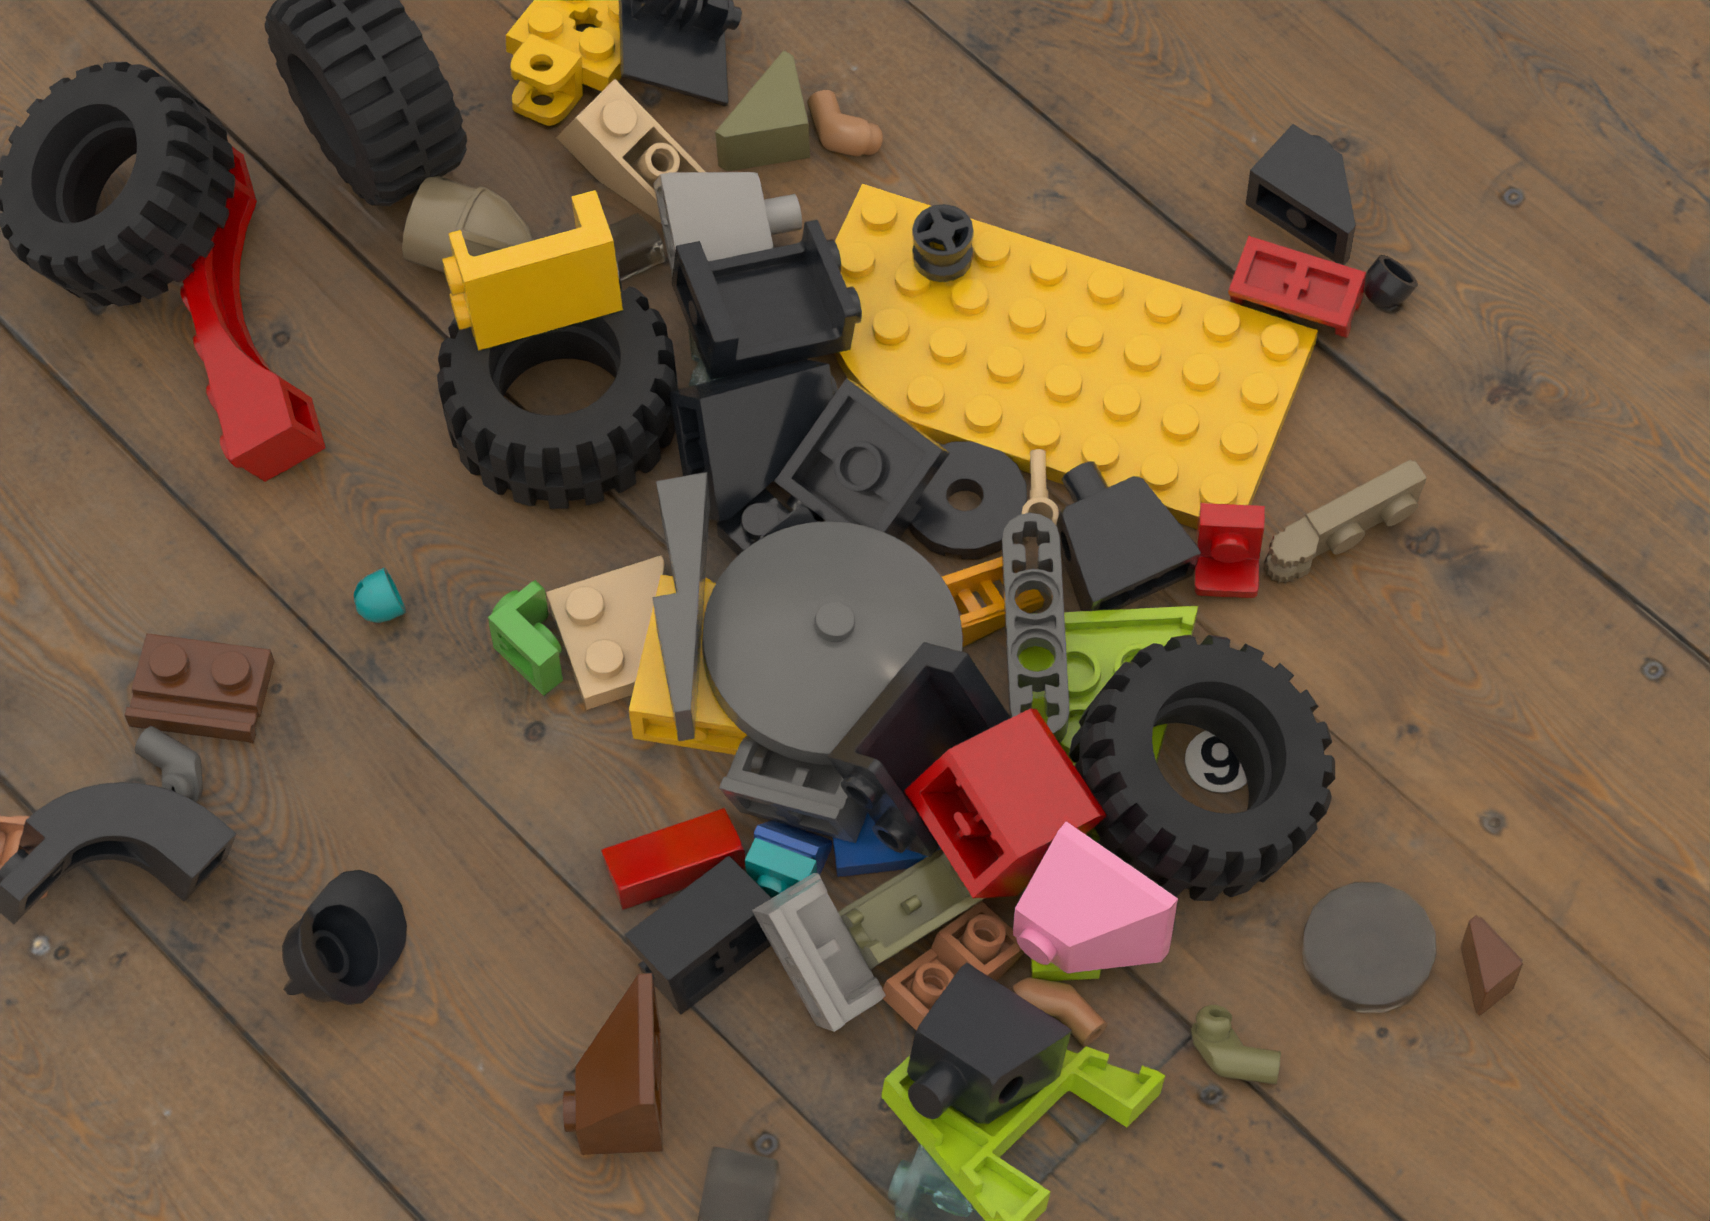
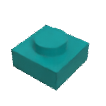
[745,838,817,898]

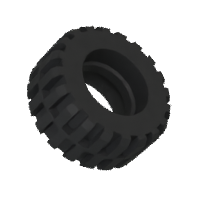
[264,0,467,206]
[0,62,235,307]
[437,278,679,509]
[1069,635,1335,901]

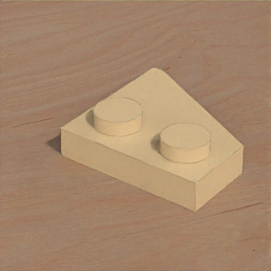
[546,555,666,710]

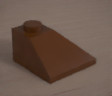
[563,973,663,1155]

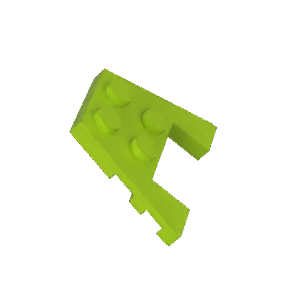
[881,1046,1165,1221]

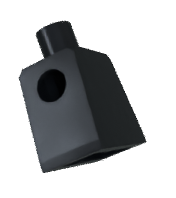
[1056,461,1201,611]
[907,962,1072,1124]

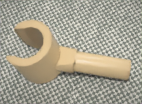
[1022,449,1059,541]

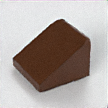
[1461,915,1523,1016]

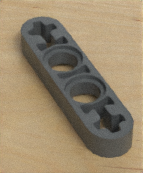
[1002,513,1069,743]

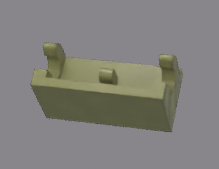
[838,849,985,970]

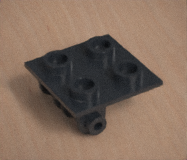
[619,0,742,106]

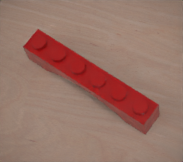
[180,146,326,482]

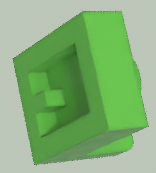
[488,580,563,696]

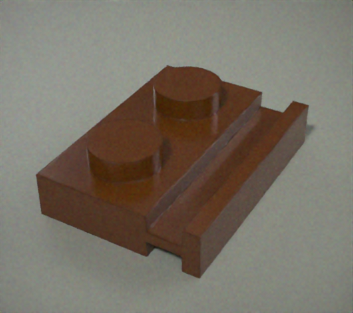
[124,633,275,743]

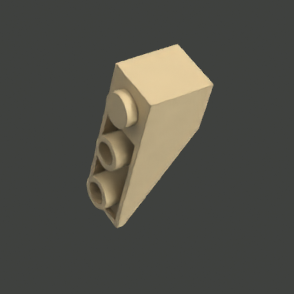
[556,79,705,223]

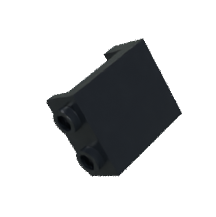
[672,219,862,380]
[828,642,1011,857]

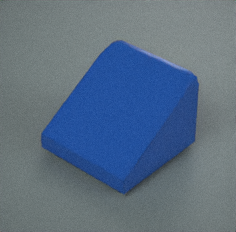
[754,820,832,875]

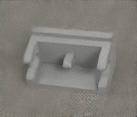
[752,873,886,1032]

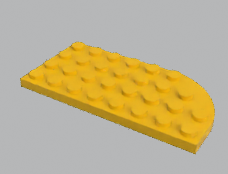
[834,184,1318,529]

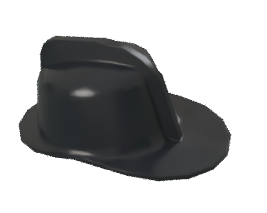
[282,870,407,1005]

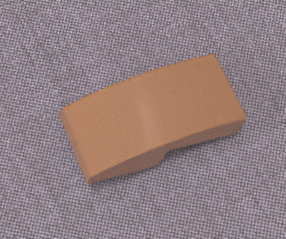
[883,901,1025,1031]

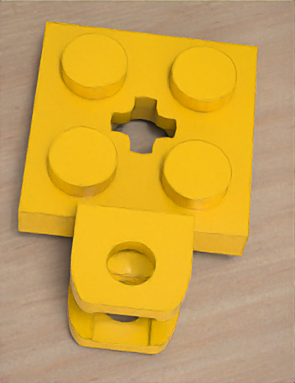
[506,0,621,126]

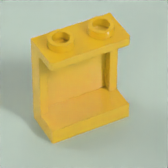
[442,190,623,351]
[629,575,748,755]

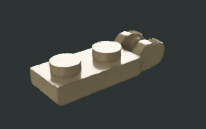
[1264,459,1427,584]

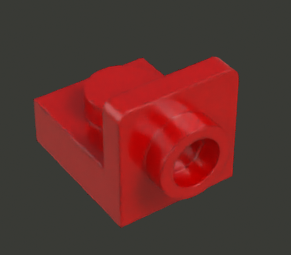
[1194,503,1265,598]

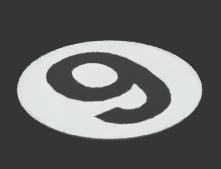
[1185,731,1247,793]

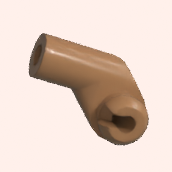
[807,90,883,156]
[1013,977,1108,1047]

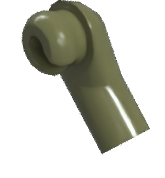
[1191,1005,1281,1085]

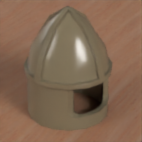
[402,176,533,273]

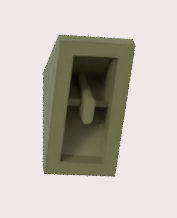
[715,50,810,171]

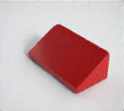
[601,808,745,910]

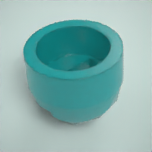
[353,567,406,623]

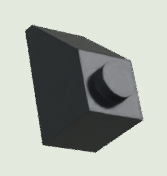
[1246,124,1356,265]

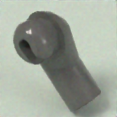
[135,726,203,803]

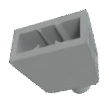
[653,172,802,275]

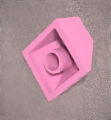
[1013,822,1178,973]

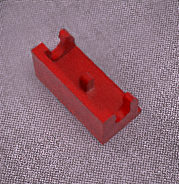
[1228,236,1366,338]

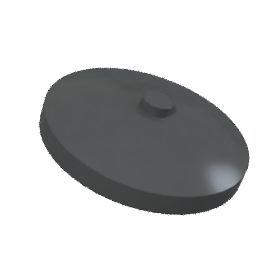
[702,521,963,765]

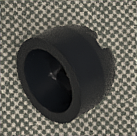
[1364,255,1418,307]

